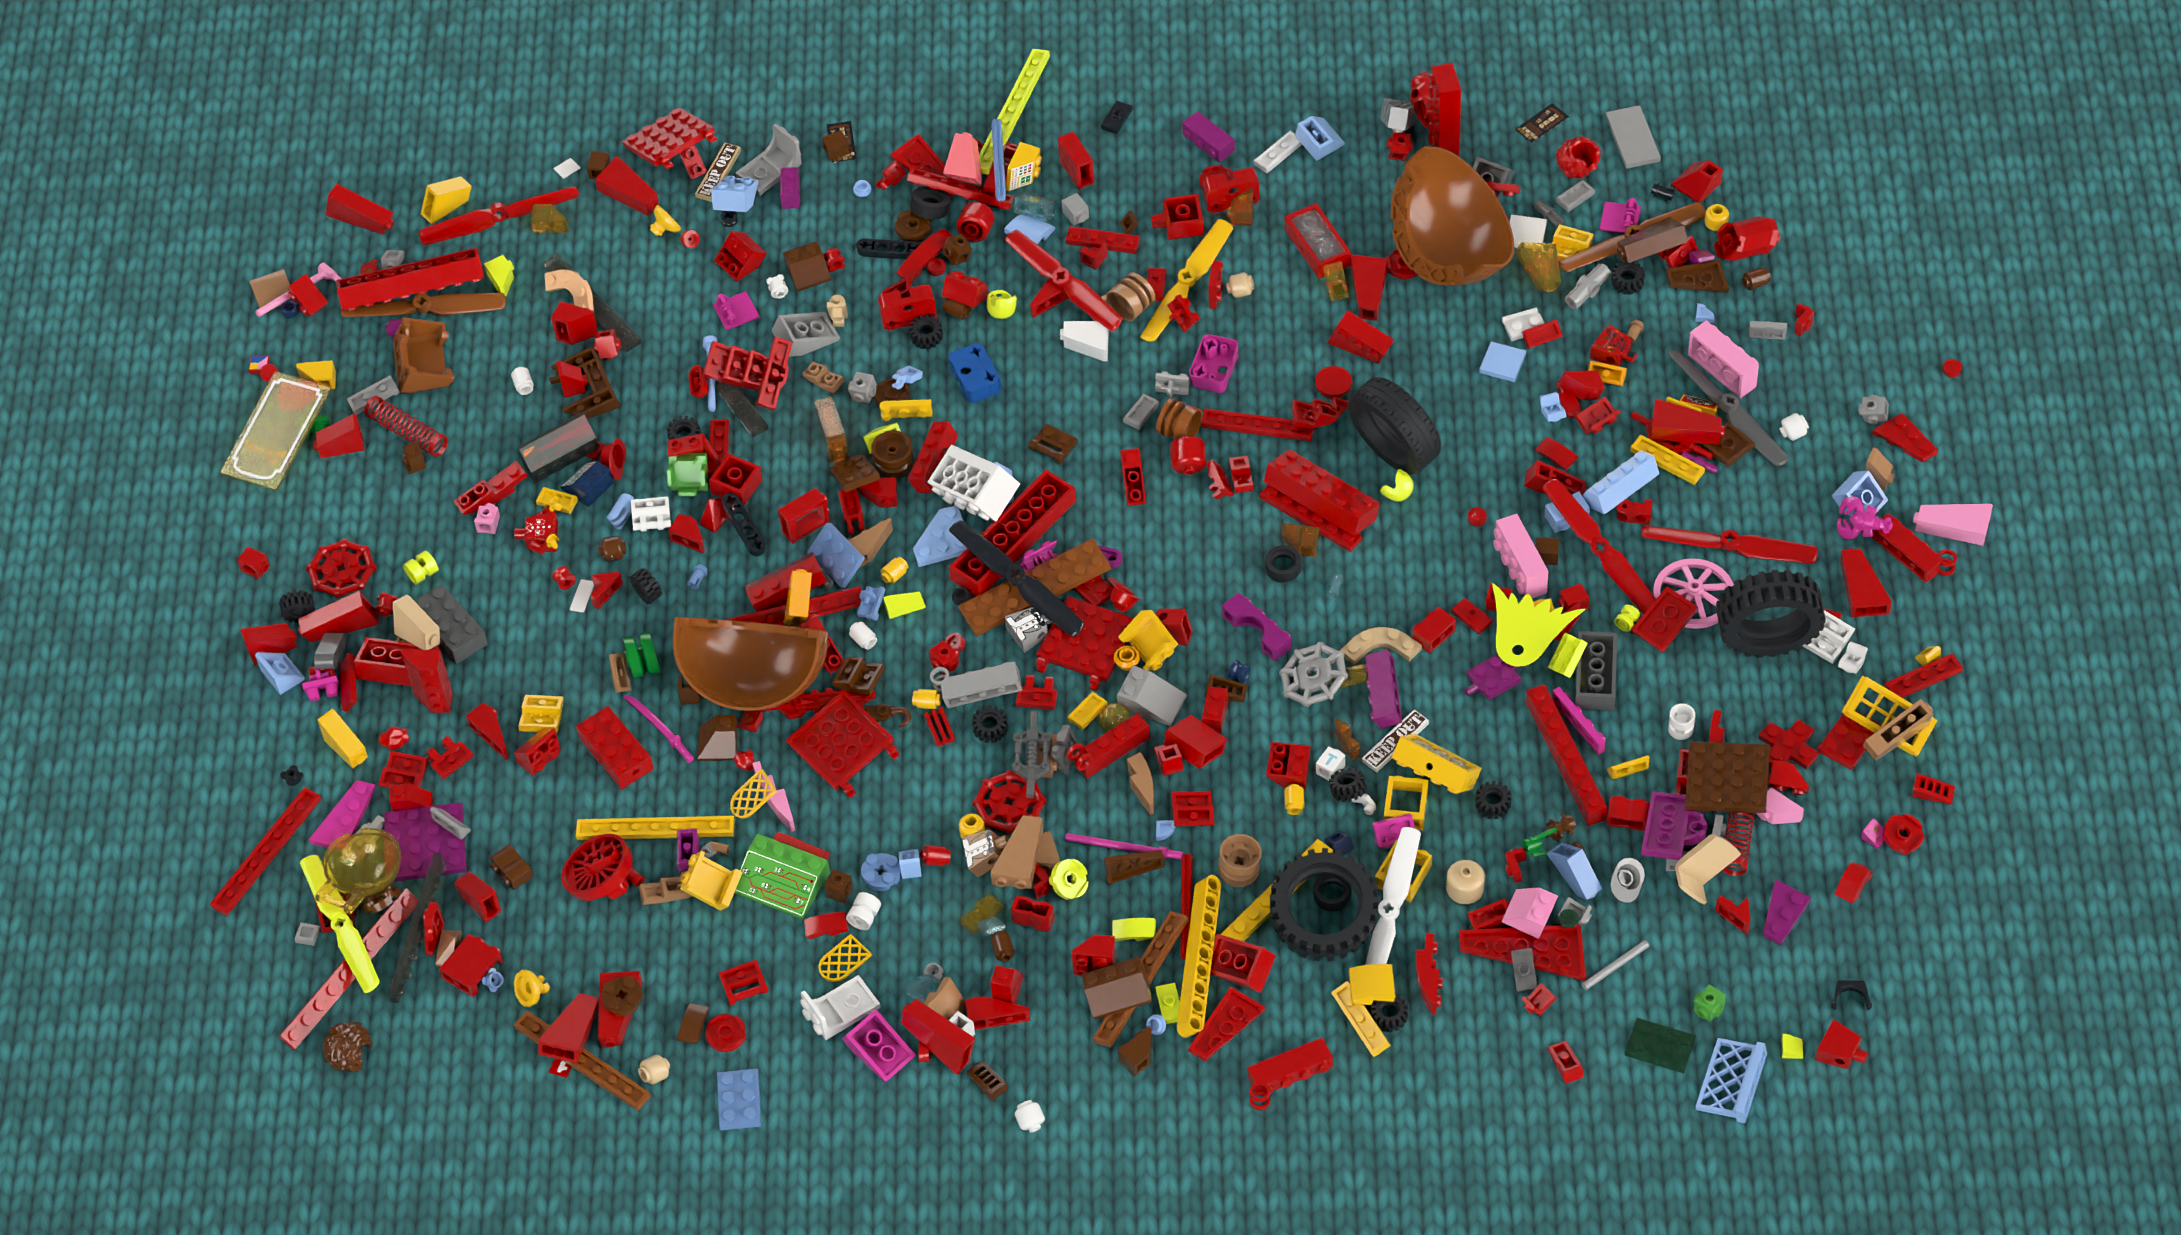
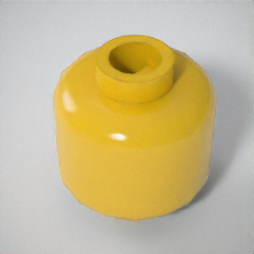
[1705,204,1729,231]
[958,814,985,838]

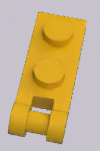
[879,399,933,421]

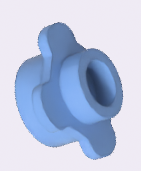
[482,968,504,992]

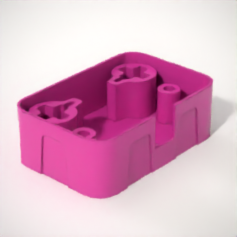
[1190,334,1238,393]

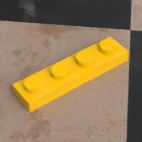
[1630,435,1705,485]
[1331,981,1391,1057]

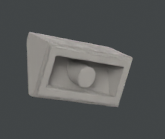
[430,807,471,839]

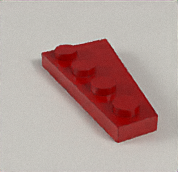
[890,134,953,197]

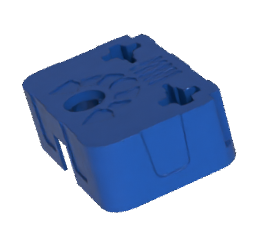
[949,343,1001,403]

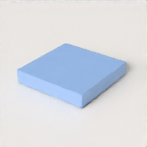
[1479,342,1526,382]

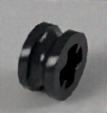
[721,211,738,227]

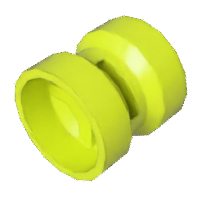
[1614,605,1640,632]

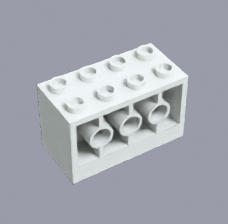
[927,445,1020,521]

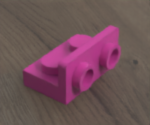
[1372,813,1415,848]

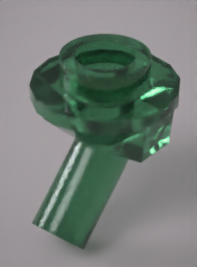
[1553,909,1579,929]

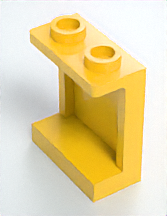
[1118,610,1178,671]
[680,851,743,911]

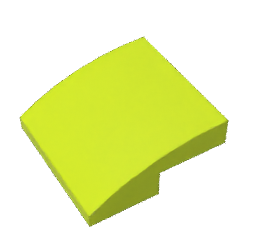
[1548,633,1588,678]

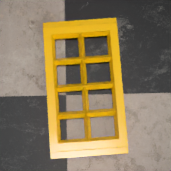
[1841,675,1937,757]

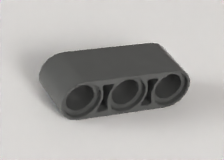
[314,633,346,669]

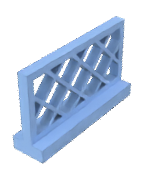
[1696,1038,1767,1123]

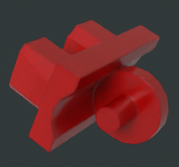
[679,145,707,180]
[1167,294,1200,332]

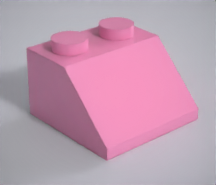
[1502,887,1558,939]

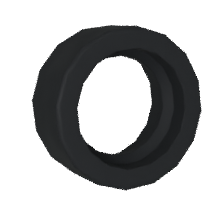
[1265,545,1301,582]
[1313,875,1351,912]

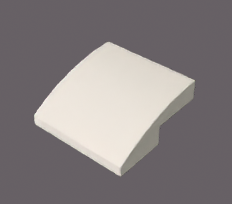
[1802,611,1855,664]

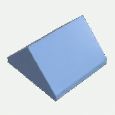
[255,652,305,695]

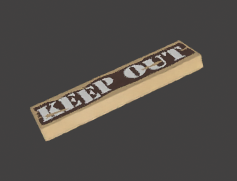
[695,143,741,202]

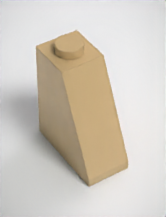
[393,595,440,650]

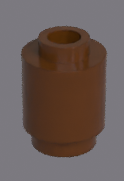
[1742,267,1771,290]
[943,298,971,320]
[991,931,1015,962]

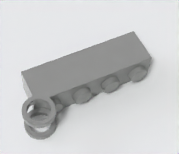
[930,662,1022,708]

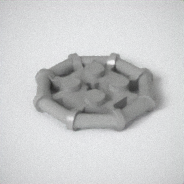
[1279,642,1348,707]

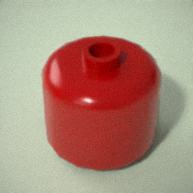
[956,202,995,242]
[1170,436,1207,475]

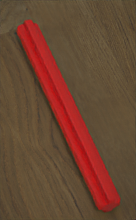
[1180,854,1192,960]

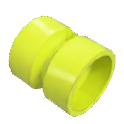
[403,550,439,585]

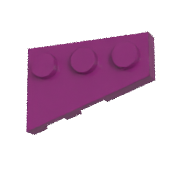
[1763,879,1811,946]

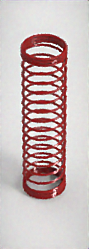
[364,396,448,457]
[1723,812,1755,876]

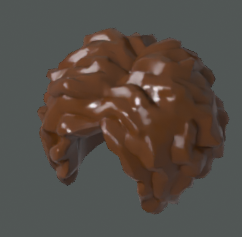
[323,1022,373,1072]

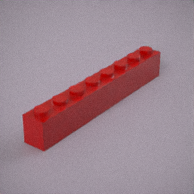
[1526,684,1607,826]

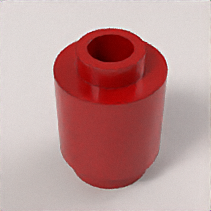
[920,845,951,866]

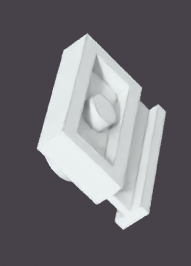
[1502,307,1544,341]

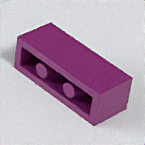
[1182,111,1235,163]

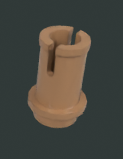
[1626,320,1644,344]

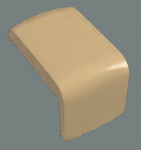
[1675,834,1741,904]

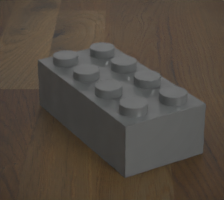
[415,584,488,664]
[1575,631,1617,711]

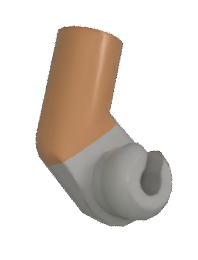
[700,841,730,858]

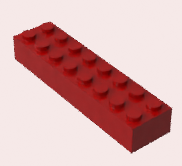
[336,248,484,311]
[949,470,1076,596]

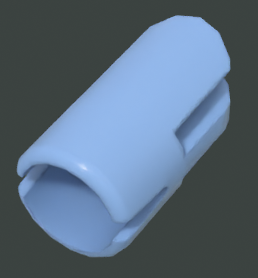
[607,493,634,530]

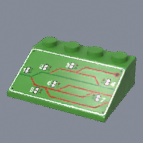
[734,833,830,919]

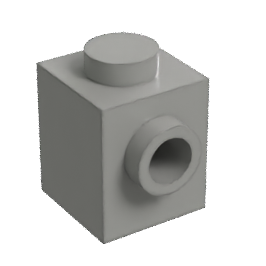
[1062,193,1089,226]

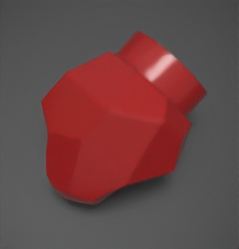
[379,726,409,751]

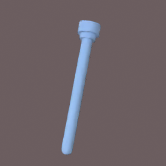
[703,336,717,412]

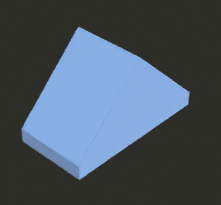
[899,849,922,879]

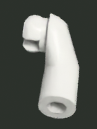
[1351,794,1376,815]

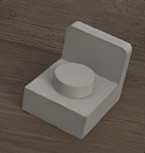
[381,250,404,269]

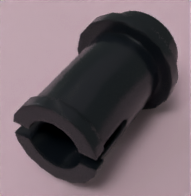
[1651,183,1675,201]

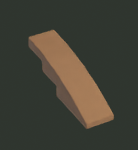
[639,872,694,905]

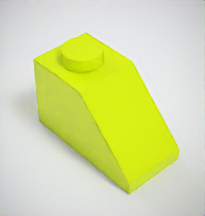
[484,255,514,297]

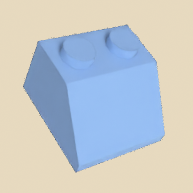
[1832,470,1888,516]

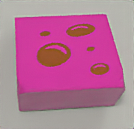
[1861,819,1884,849]

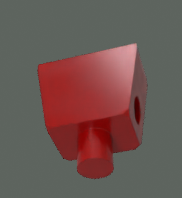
[1156,609,1193,646]
[1815,1020,1869,1069]

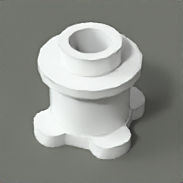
[766,274,788,298]

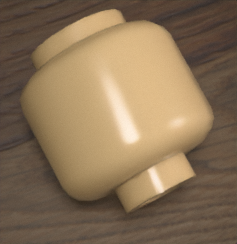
[1226,272,1254,298]
[638,1054,670,1085]

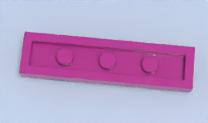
[1552,687,1606,755]

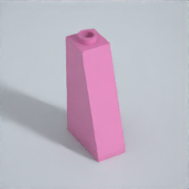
[1913,504,1993,546]

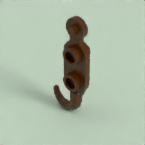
[862,704,911,727]

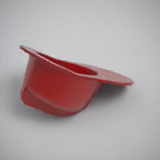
[600,439,626,480]
[1108,577,1142,612]

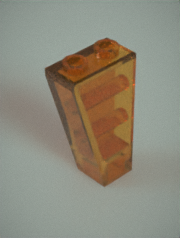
[814,396,849,463]

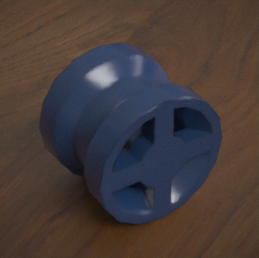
[1228,660,1251,684]

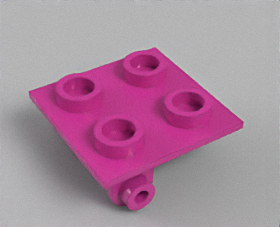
[1600,198,1641,235]
[713,291,760,330]
[1019,541,1057,572]

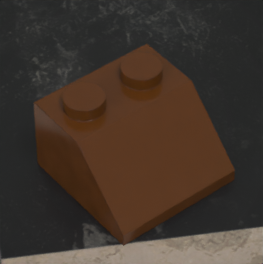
[783,241,831,292]

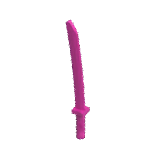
[624,695,694,763]

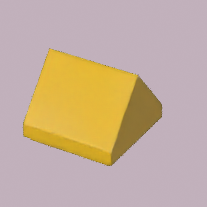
[1915,646,1941,666]

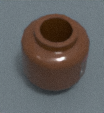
[598,536,626,562]

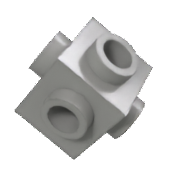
[848,372,877,403]
[1859,395,1889,424]

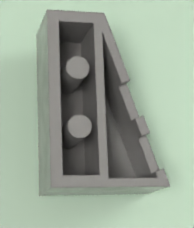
[1380,98,1416,133]

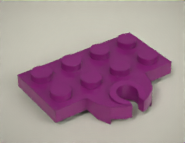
[1642,791,1707,860]

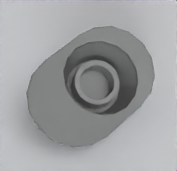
[1610,858,1645,903]

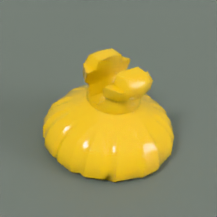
[650,205,681,236]
[514,970,550,1007]

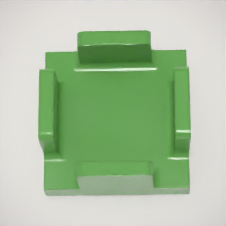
[667,453,709,496]

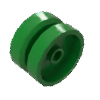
[623,632,660,679]

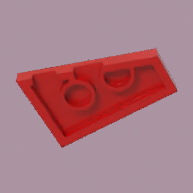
[1872,413,1938,463]

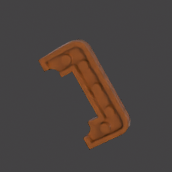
[393,317,454,394]

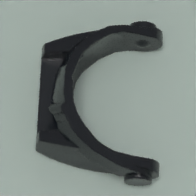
[1831,980,1872,1010]

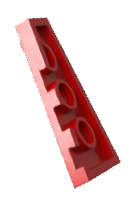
[1188,987,1266,1062]

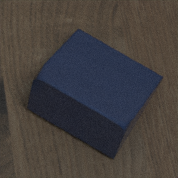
[1324,830,1354,855]

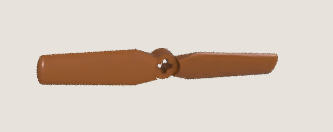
[1559,202,1706,272]
[341,293,506,317]

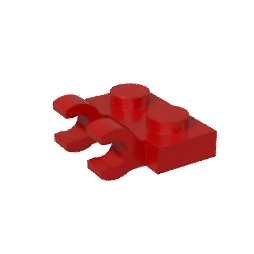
[1016,675,1058,710]
[426,736,474,780]

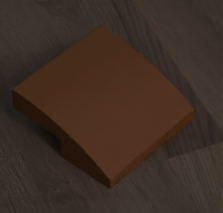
[832,657,885,695]

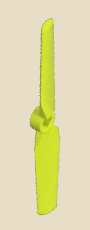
[300,855,379,993]

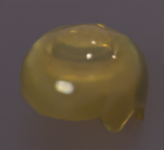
[1098,703,1130,731]

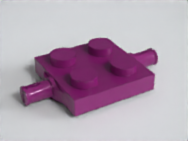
[1464,654,1522,700]

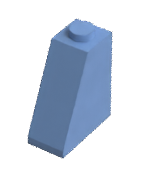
[1547,842,1602,900]

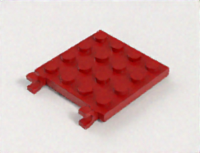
[622,108,717,169]
[1036,596,1134,692]
[786,690,900,798]

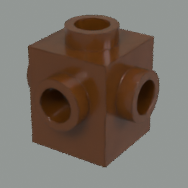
[942,234,973,266]

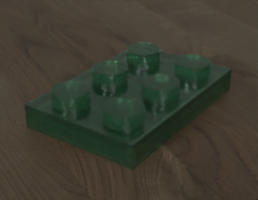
[1625,1018,1696,1074]

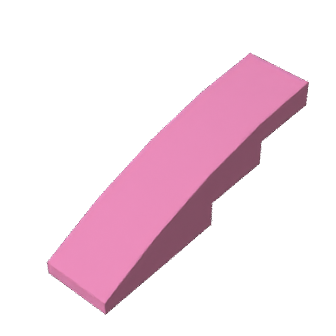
[752,761,795,832]

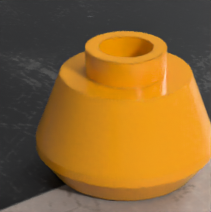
[1114,646,1140,671]

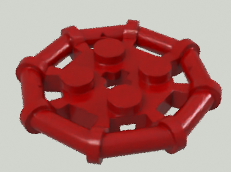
[306,538,377,598]
[972,770,1046,834]

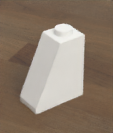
[1060,321,1109,361]

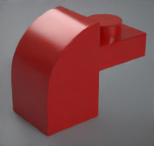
[1154,744,1183,776]
[1834,862,1873,903]

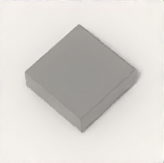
[294,923,321,946]

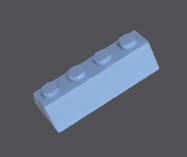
[1582,450,1659,514]

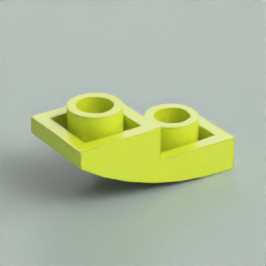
[1112,918,1156,942]

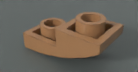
[802,362,845,393]

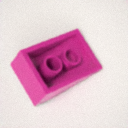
[842,1009,916,1082]

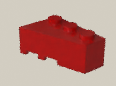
[1327,310,1394,364]

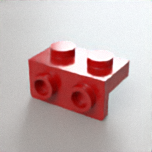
[1574,397,1621,435]

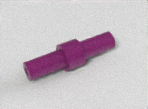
[1682,452,1718,473]

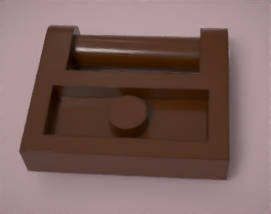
[1028,423,1078,464]

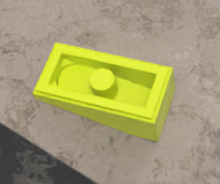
[883,592,926,619]

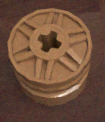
[1107,272,1155,322]
[1218,834,1261,887]

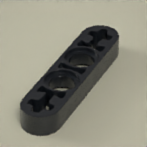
[856,238,922,259]
[722,493,766,556]

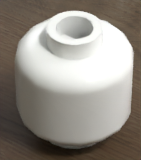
[1779,413,1809,441]
[1015,1100,1045,1133]

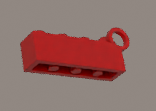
[1872,513,1957,583]
[1066,713,1150,779]
[1247,1037,1333,1110]

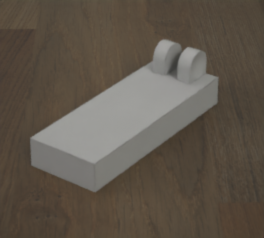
[347,375,400,415]

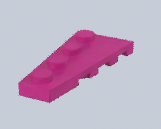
[309,780,376,851]

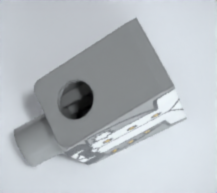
[1005,608,1052,653]

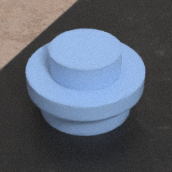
[853,180,871,197]
[1146,1014,1166,1035]

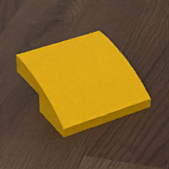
[1546,224,1594,261]
[518,695,564,733]
[1349,964,1395,1005]

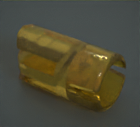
[1331,664,1367,689]

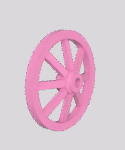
[1653,559,1734,629]

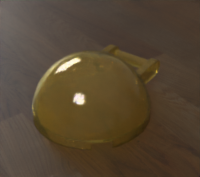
[315,828,401,914]

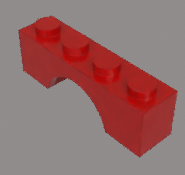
[908,421,958,493]

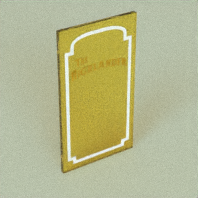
[220,371,332,491]

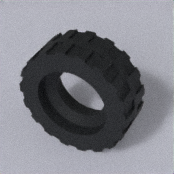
[910,186,951,220]

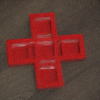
[1758,719,1819,770]

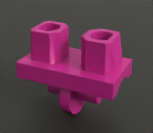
[302,669,340,702]

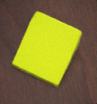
[1781,1034,1803,1059]

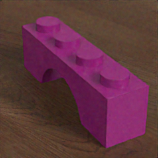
[1222,592,1292,662]

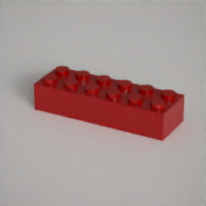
[1427,63,1461,156]
[1263,449,1380,536]

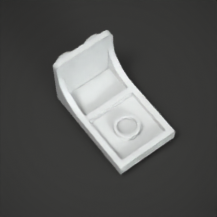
[800,975,881,1040]

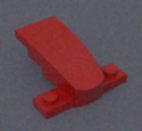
[702,336,793,411]

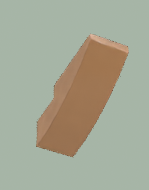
[1127,752,1154,816]

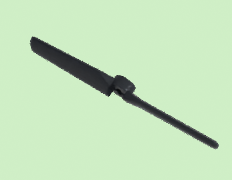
[949,520,1084,637]

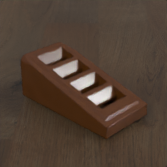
[1204,674,1247,703]
[967,1061,1008,1102]

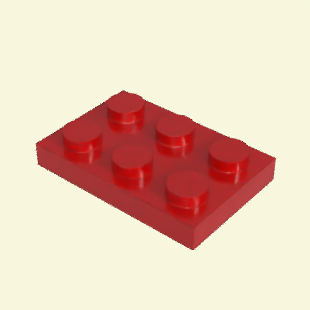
[1631,586,1699,653]
[1818,711,1882,770]

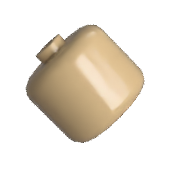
[1446,860,1485,904]

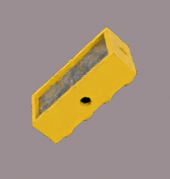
[1391,733,1482,794]

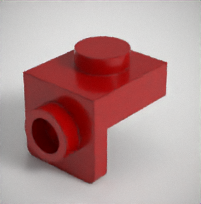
[1794,303,1814,336]
[1505,848,1527,883]
[1033,863,1052,899]
[1521,983,1557,1016]

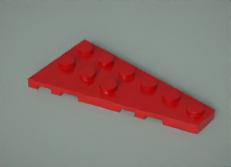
[1459,924,1586,981]

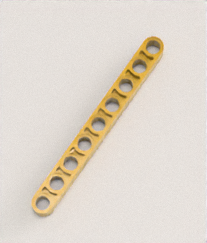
[1177,875,1221,1038]

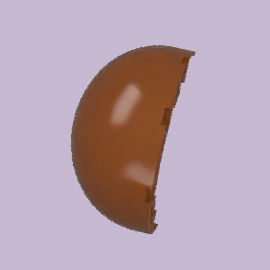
[1391,146,1514,286]
[673,617,828,711]

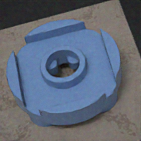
[861,853,901,891]

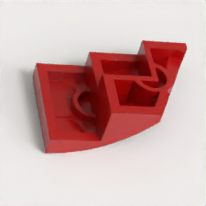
[1291,397,1349,428]

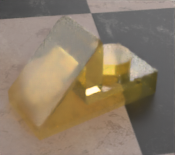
[1323,261,1349,301]

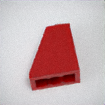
[313,414,365,458]
[240,623,298,665]
[454,871,502,923]
[990,965,1024,1004]

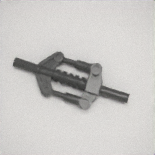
[1012,711,1052,798]

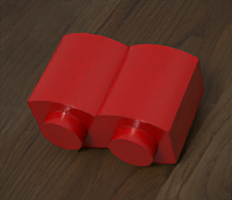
[1606,796,1650,831]
[1011,896,1055,931]

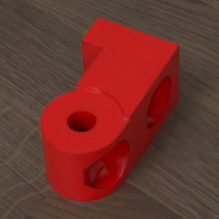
[1616,499,1652,525]

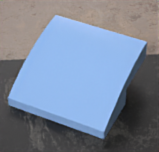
[1004,212,1055,244]

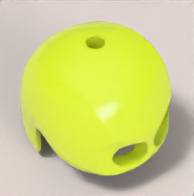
[987,290,1017,319]
[1380,469,1414,502]

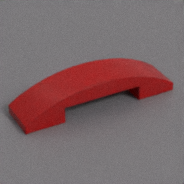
[896,229,954,283]

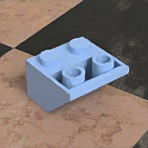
[1295,116,1345,161]
[711,176,758,212]

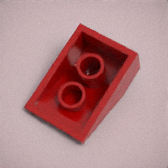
[1210,934,1276,993]

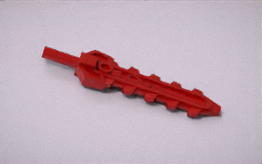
[762,688,876,720]

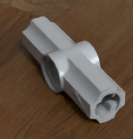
[1565,263,1611,309]

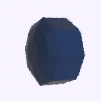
[280,300,299,318]

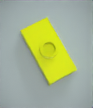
[1155,983,1180,1024]

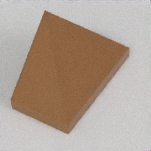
[609,653,631,693]
[435,930,462,966]

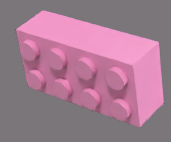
[1688,320,1759,399]
[1493,514,1548,598]

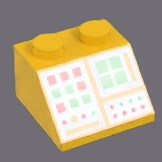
[1006,142,1042,191]

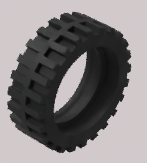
[1716,570,1826,658]
[1270,848,1379,962]

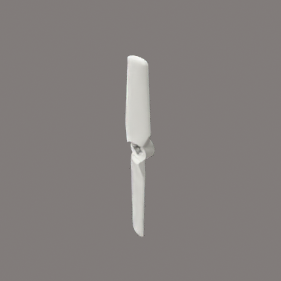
[1365,827,1421,965]

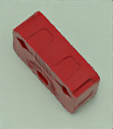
[1203,168,1260,213]
[878,285,937,330]

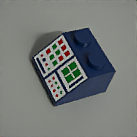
[561,461,613,507]

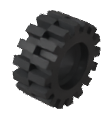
[1611,261,1645,295]
[909,314,943,349]
[667,416,701,440]
[629,568,663,604]
[279,590,315,623]
[972,705,1008,743]
[1329,768,1367,802]
[1475,781,1511,819]
[1371,994,1408,1032]

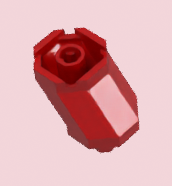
[1714,216,1780,261]

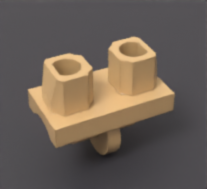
[827,295,848,327]

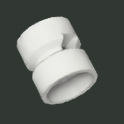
[1668,704,1695,740]
[846,892,881,930]

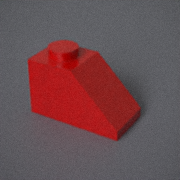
[556,361,588,398]
[1558,370,1605,400]
[859,477,898,508]
[668,513,705,553]
[390,784,433,811]

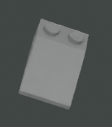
[771,312,840,357]
[1117,666,1187,726]

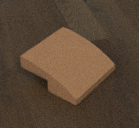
[249,269,292,308]
[924,977,966,1020]

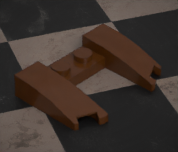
[549,346,621,418]

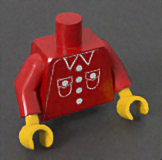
[514,496,562,555]

